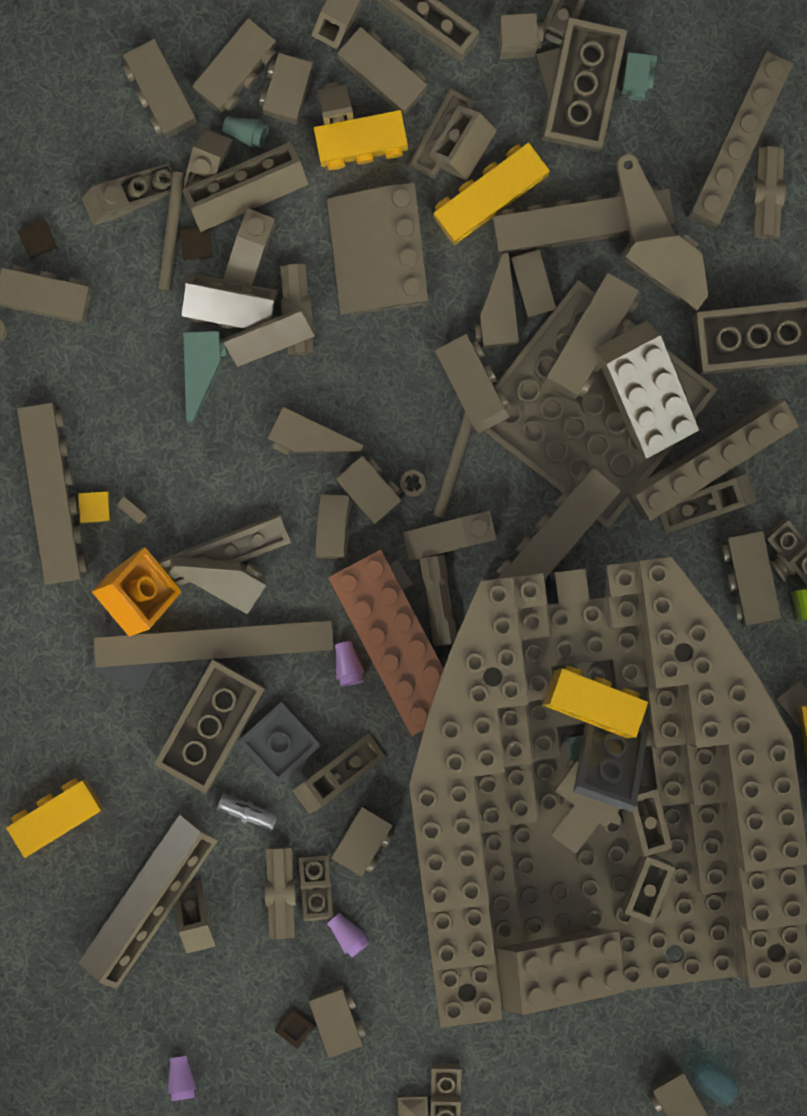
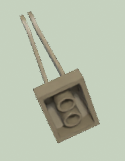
[616,154,708,310]

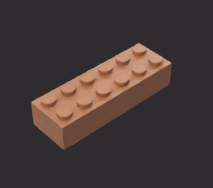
[328,550,444,736]

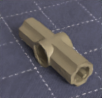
[752,146,786,239]
[280,264,314,356]
[265,847,296,939]

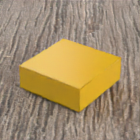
[78,491,111,523]

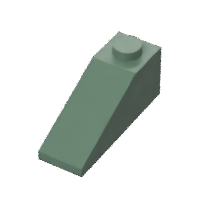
[183,331,227,424]

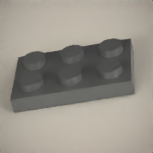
[573,723,648,812]

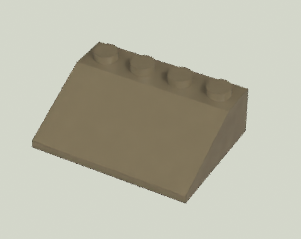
[327,183,428,315]

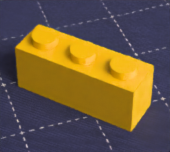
[314,110,408,170]
[542,666,648,739]
[6,778,105,858]

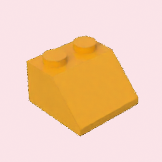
[92,547,182,637]

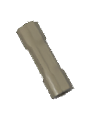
[420,555,457,647]

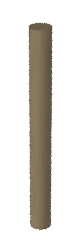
[158,172,185,291]
[433,412,472,519]

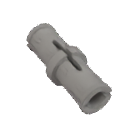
[216,792,279,832]

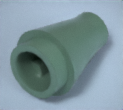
[222,115,269,148]

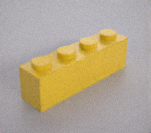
[433,142,550,246]

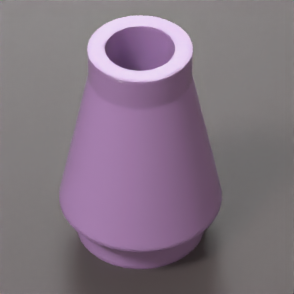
[335,641,365,687]
[327,913,370,958]
[168,1056,197,1101]

